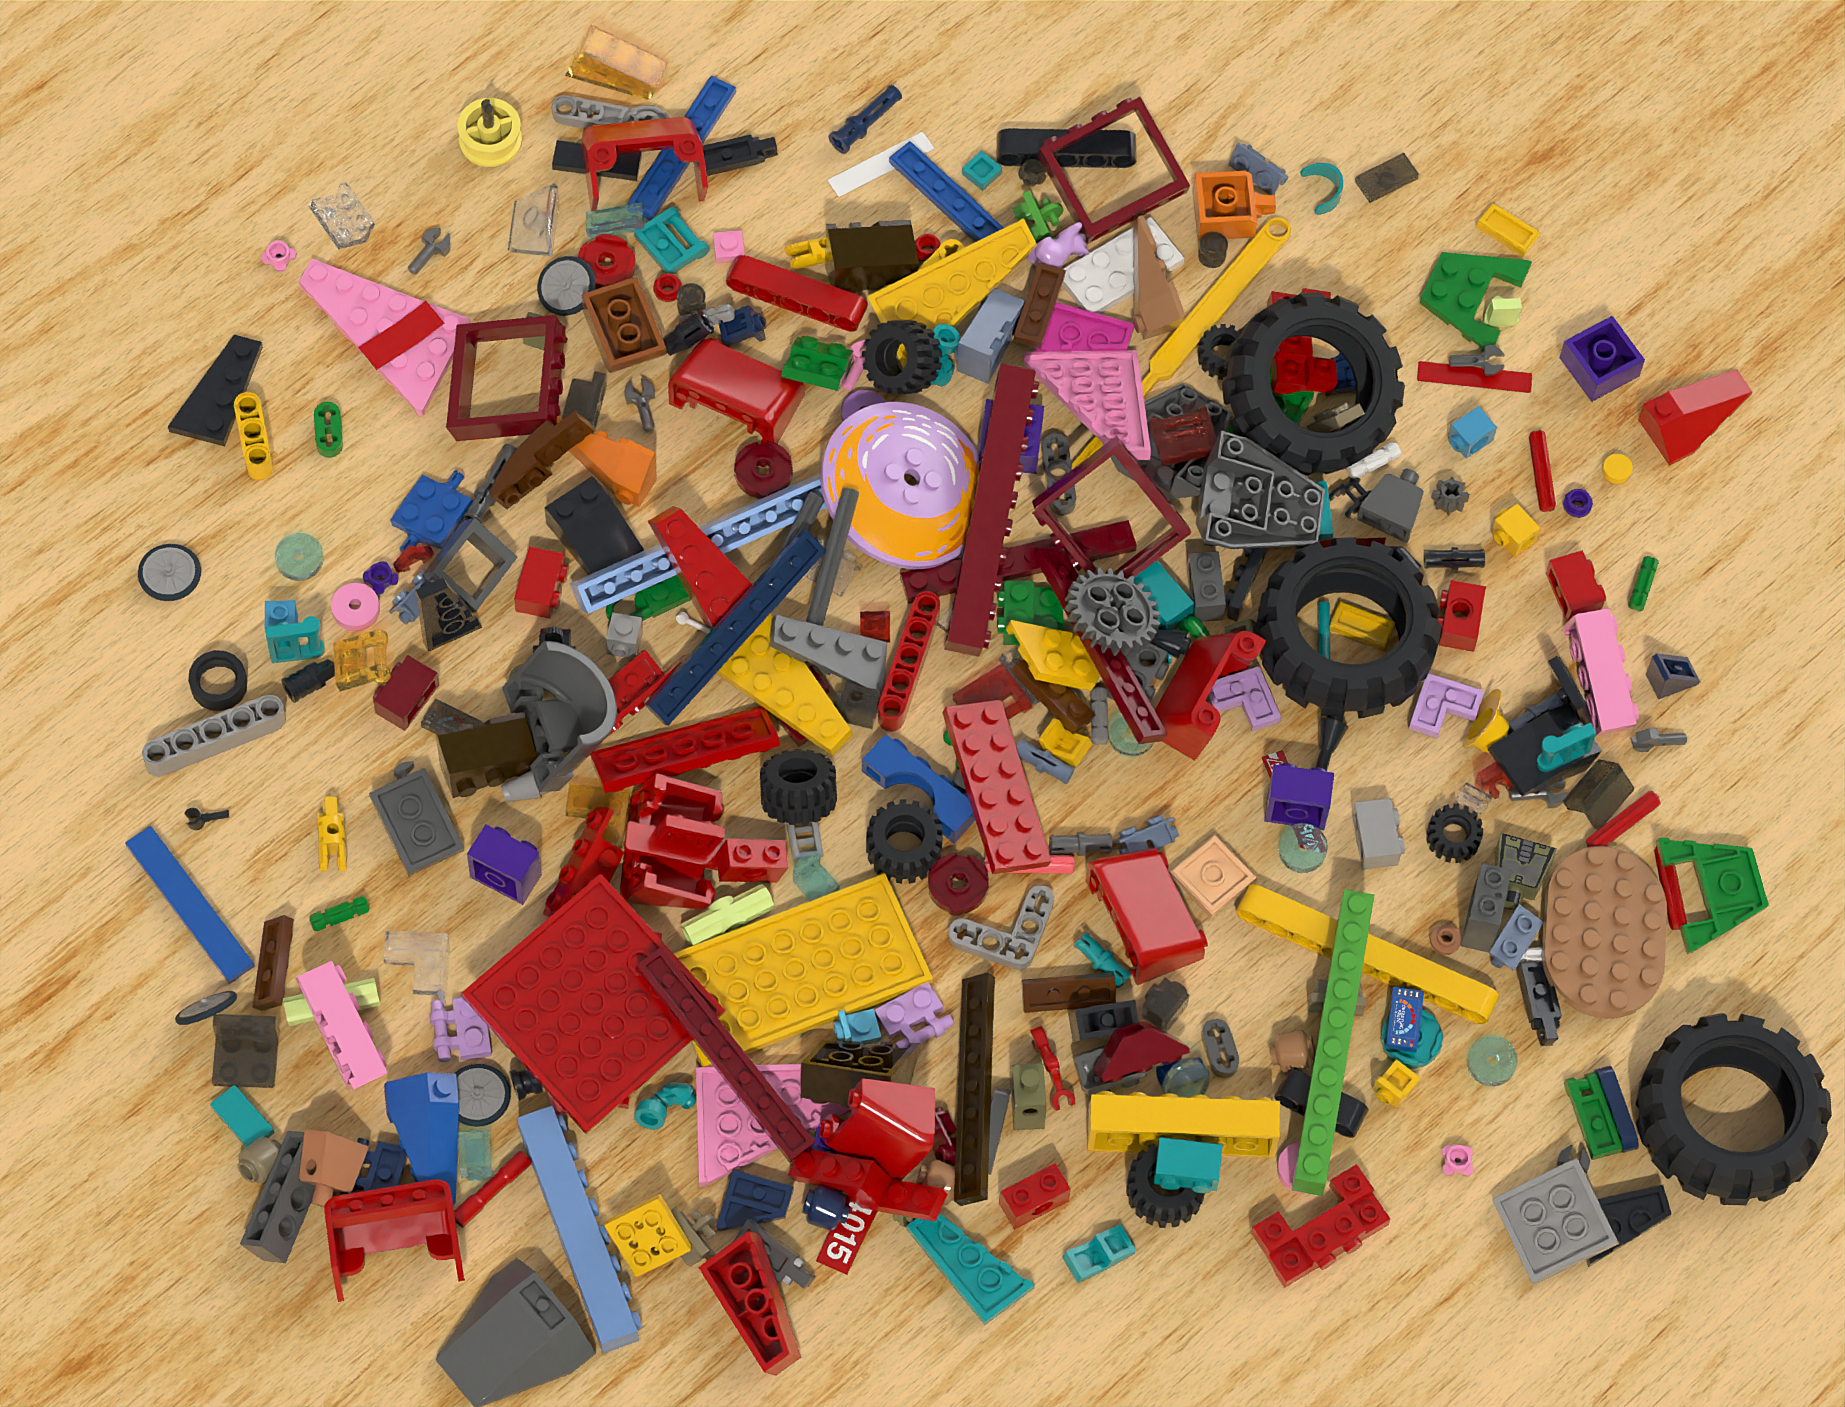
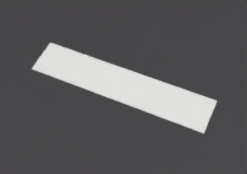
[828,132,934,197]

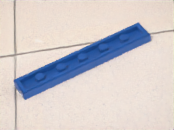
[627,76,736,220]
[889,141,1028,260]
[125,826,255,984]

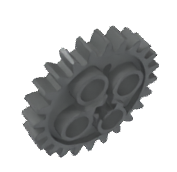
[1064,567,1160,656]

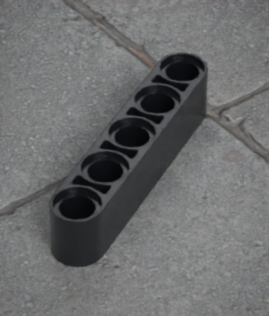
[997,128,1137,168]

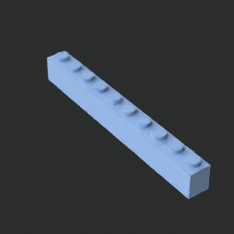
[570,473,827,614]

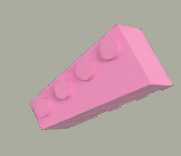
[1563,608,1639,736]
[295,961,388,1091]

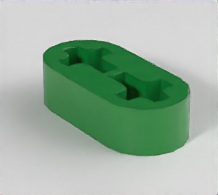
[314,402,343,458]

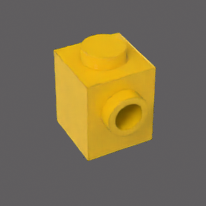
[1491,504,1541,557]

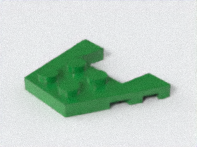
[1420,252,1532,352]
[1656,837,1769,954]

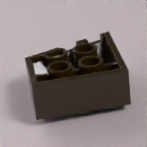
[825,220,919,294]
[435,712,537,798]
[800,1041,920,1108]

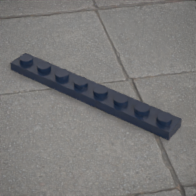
[644,529,826,726]

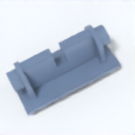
[1228,143,1289,195]
[389,569,428,625]
[1113,814,1179,854]
[1488,904,1543,970]

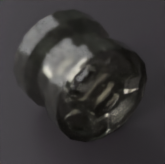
[1198,232,1228,268]
[677,283,706,316]

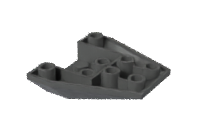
[1102,383,1232,500]
[1196,431,1325,549]
[436,1258,596,1407]

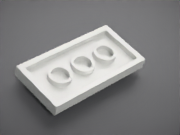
[1062,217,1185,314]

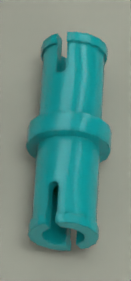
[1074,932,1132,988]

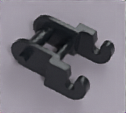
[1329,477,1371,518]

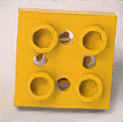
[604,1194,692,1277]

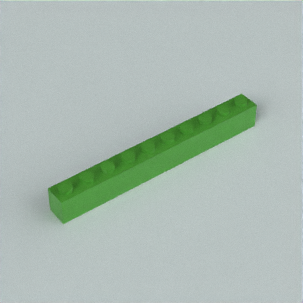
[1292,889,1375,1196]

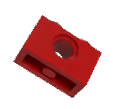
[1438,580,1486,652]
[716,839,788,883]
[999,1163,1071,1230]

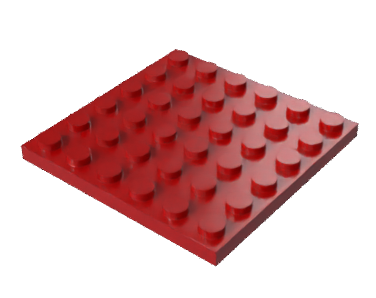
[460,874,725,1134]

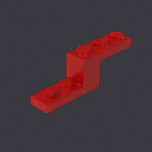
[788,1149,948,1222]

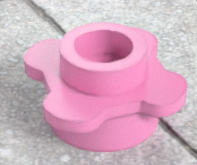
[261,240,296,272]
[1442,1145,1474,1176]

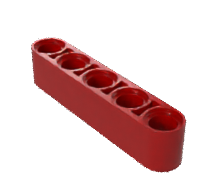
[726,255,868,332]
[878,591,940,732]

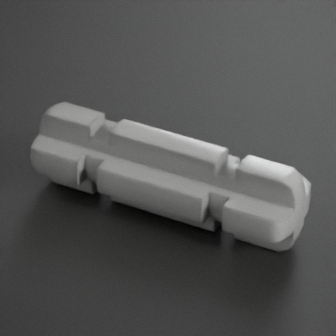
[679,303,735,325]
[1091,687,1108,745]

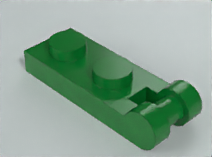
[1564,1072,1623,1160]

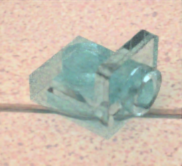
[793,853,840,901]

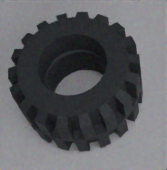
[862,320,943,394]
[760,749,837,825]
[866,799,943,884]
[1126,1143,1205,1228]

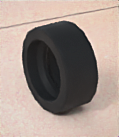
[188,650,247,711]

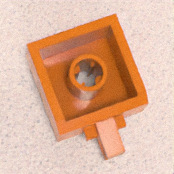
[1193,171,1276,240]

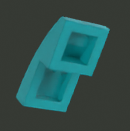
[1062,1225,1137,1283]

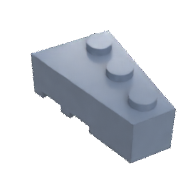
[954,288,1025,384]

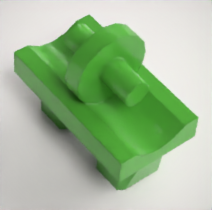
[1012,190,1064,244]

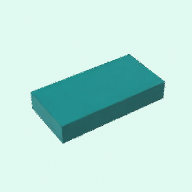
[210,1085,275,1147]

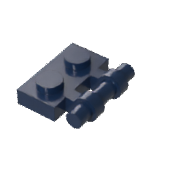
[341,1138,408,1195]

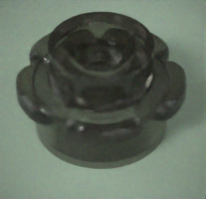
[1018,159,1046,187]

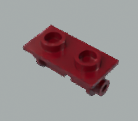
[932,1106,957,1166]

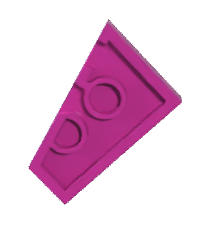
[1035,303,1135,352]

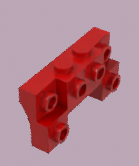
[1267,288,1337,394]
[1251,1164,1391,1288]

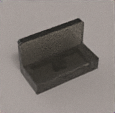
[562,371,607,434]
[1562,759,1634,829]

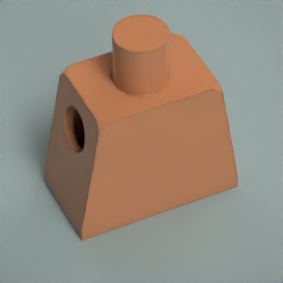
[299,1129,369,1207]

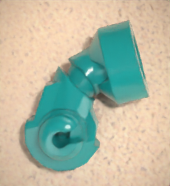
[930,324,961,387]
[634,1082,696,1130]

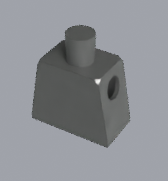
[1357,469,1424,543]

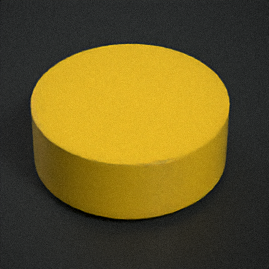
[1602,454,1633,484]

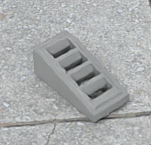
[785,822,824,861]

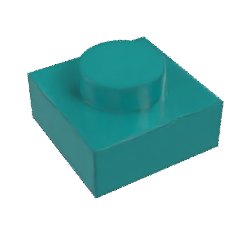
[962,151,1002,191]

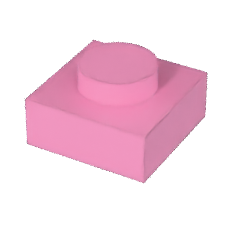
[713,230,745,263]

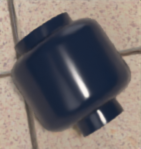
[802,1185,851,1231]

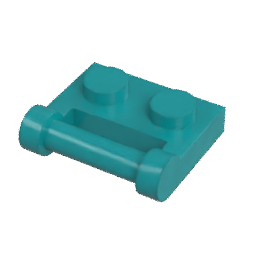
[634,207,710,274]
[265,616,325,663]
[1536,723,1596,772]

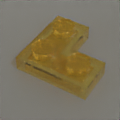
[565,784,630,850]

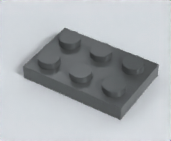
[369,768,464,876]

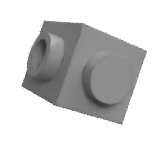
[606,612,643,659]

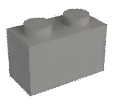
[1352,798,1405,870]

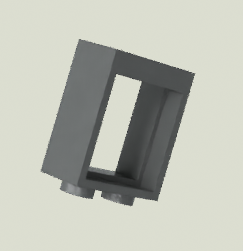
[422,518,518,612]
[1461,863,1512,952]

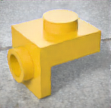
[1039,718,1092,767]
[1373,1059,1421,1109]

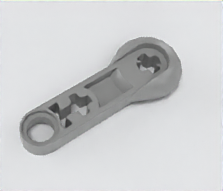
[551,95,669,129]

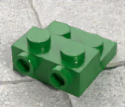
[781,336,853,391]
[998,581,1063,645]

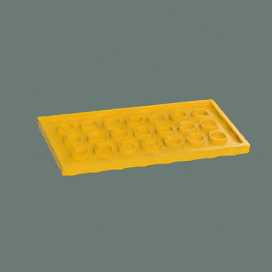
[674,873,933,1067]

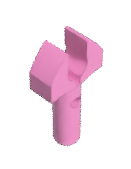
[842,340,866,391]

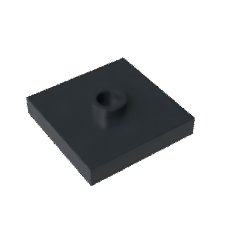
[1548,656,1592,725]

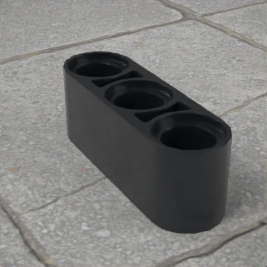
[1274,1069,1369,1138]

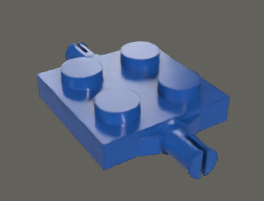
[390,470,473,556]

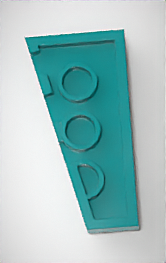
[906,1213,1035,1325]

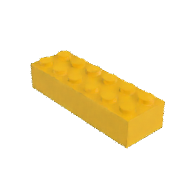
[1087,1091,1280,1158]

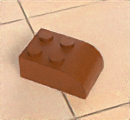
[582,277,667,373]

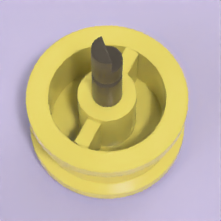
[457,98,522,167]

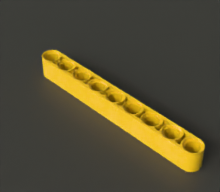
[1236,884,1499,1025]

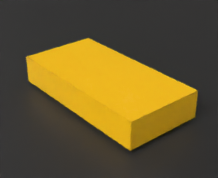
[1476,203,1540,257]
[1330,601,1396,651]

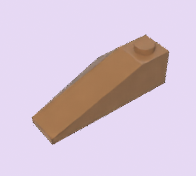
[1133,215,1186,340]

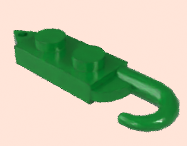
[605,575,691,621]

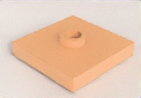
[1170,835,1257,918]

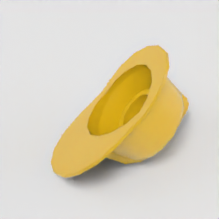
[1462,689,1509,754]

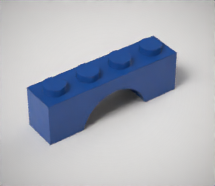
[862,734,976,844]

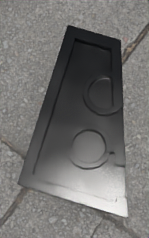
[1586,1185,1672,1267]

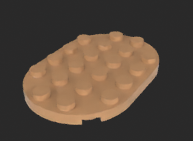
[1542,846,1667,1019]

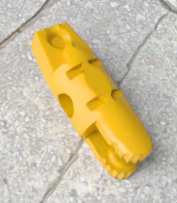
[784,237,826,270]
[317,796,347,871]

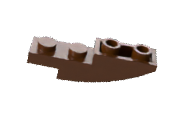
[489,410,594,509]

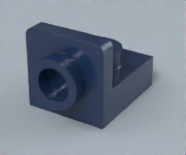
[719,305,766,347]

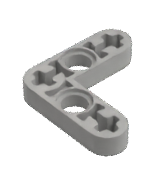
[948,885,1054,970]

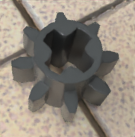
[1431,477,1470,516]

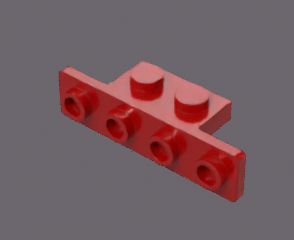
[608,650,689,735]
[543,806,625,918]
[624,814,725,871]

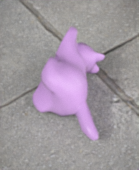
[1028,222,1089,269]

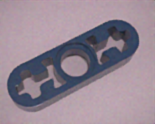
[1594,1066,1639,1153]

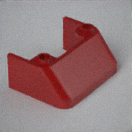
[581,117,708,212]
[324,1180,465,1302]

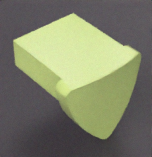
[1483,295,1522,327]

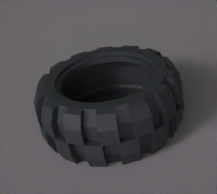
[1222,292,1405,476]
[1255,537,1441,719]
[1635,1013,1832,1206]

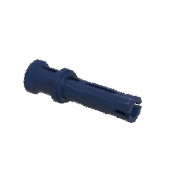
[828,85,902,154]

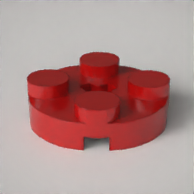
[578,234,635,289]

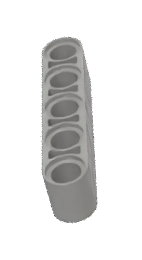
[142,694,286,777]

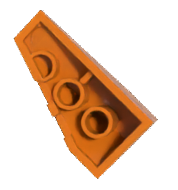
[557,417,657,507]

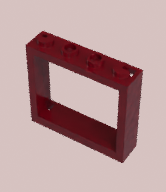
[1038,97,1190,245]
[446,315,568,441]
[1032,435,1192,579]

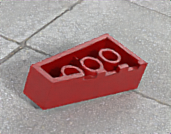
[648,506,752,627]
[698,1231,802,1376]

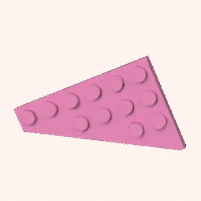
[299,259,470,417]
[1024,350,1151,461]
[696,1064,852,1187]

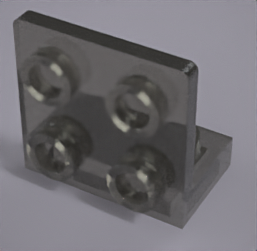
[212,1014,280,1088]

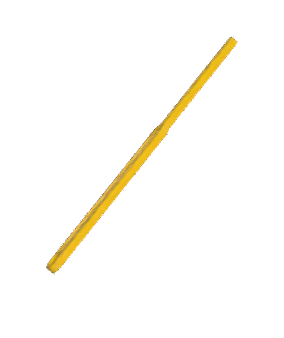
[1071,217,1291,469]

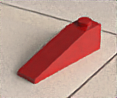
[1638,369,1753,466]

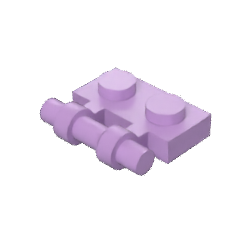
[874,983,954,1048]
[429,997,492,1062]

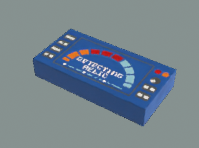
[1385,987,1424,1052]

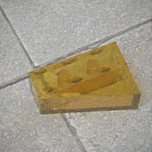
[565,25,668,100]

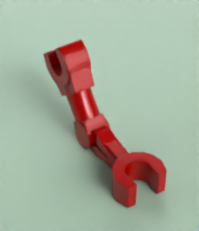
[1030,1026,1076,1111]

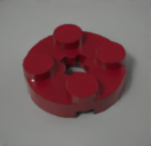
[734,442,793,500]
[928,853,989,916]

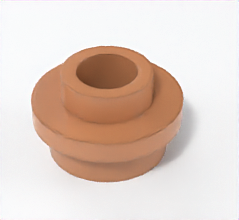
[1430,925,1461,955]

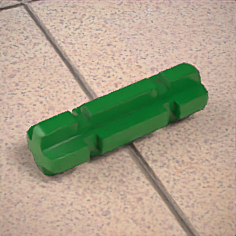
[1628,556,1659,611]
[309,895,369,932]

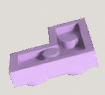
[1207,666,1281,731]
[1409,673,1484,738]

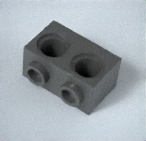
[1187,551,1226,622]
[1107,643,1169,702]

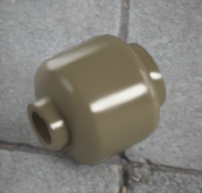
[237,1137,281,1184]

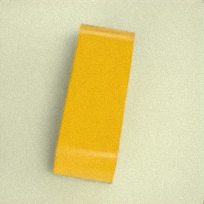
[234,392,273,480]

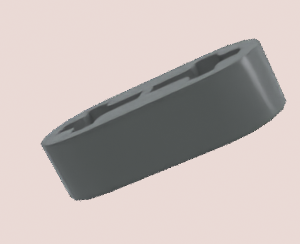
[1201,1019,1239,1078]

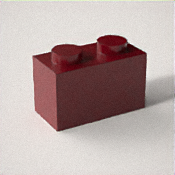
[373,655,439,731]

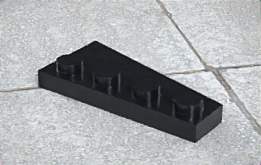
[168,335,263,447]
[415,578,483,652]

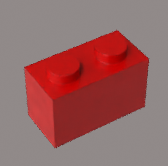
[514,546,569,619]
[1546,550,1606,622]

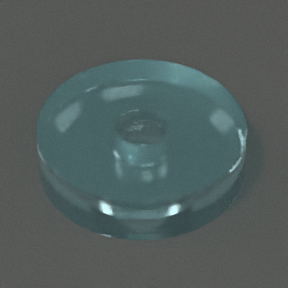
[275,533,324,581]
[1108,712,1155,758]
[1278,823,1328,873]
[1467,1036,1518,1086]
[1162,1058,1210,1098]

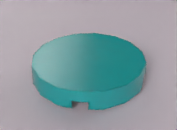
[1381,1009,1443,1069]

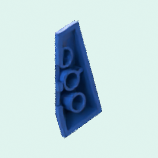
[384,1072,459,1205]

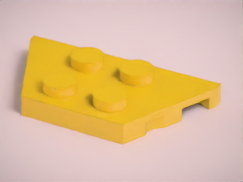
[1006,620,1100,691]

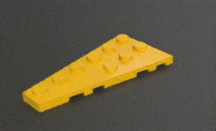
[868,218,1037,369]
[716,613,852,756]

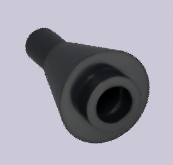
[1151,629,1191,659]
[1316,715,1349,770]

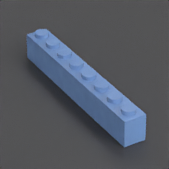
[517,1106,642,1354]

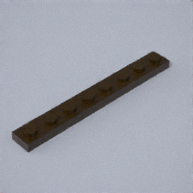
[954,972,995,1206]

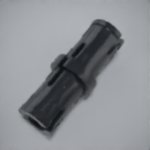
[1424,547,1485,571]

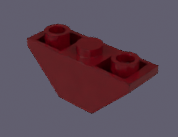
[1093,1020,1190,1083]

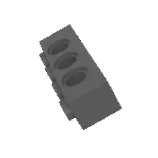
[240,1131,315,1263]

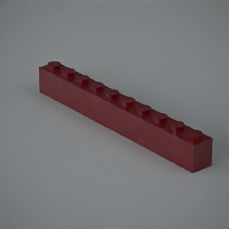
[944,363,1039,657]

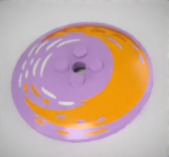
[820,402,980,569]

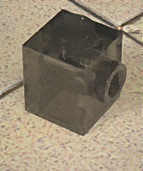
[834,682,881,729]
[1141,977,1190,1032]

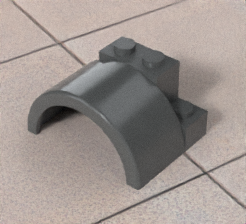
[502,641,617,792]

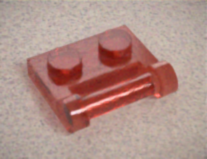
[1148,406,1217,466]
[952,664,1033,720]

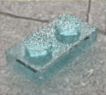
[585,202,645,239]

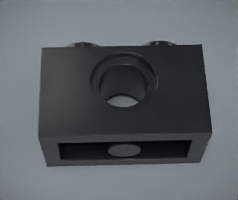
[1068,1000,1139,1041]

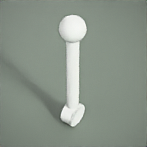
[676,612,712,634]

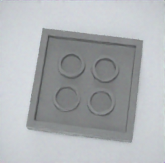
[1492,1158,1619,1285]

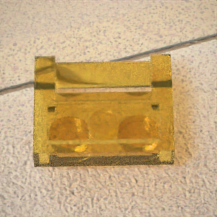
[333,629,391,692]

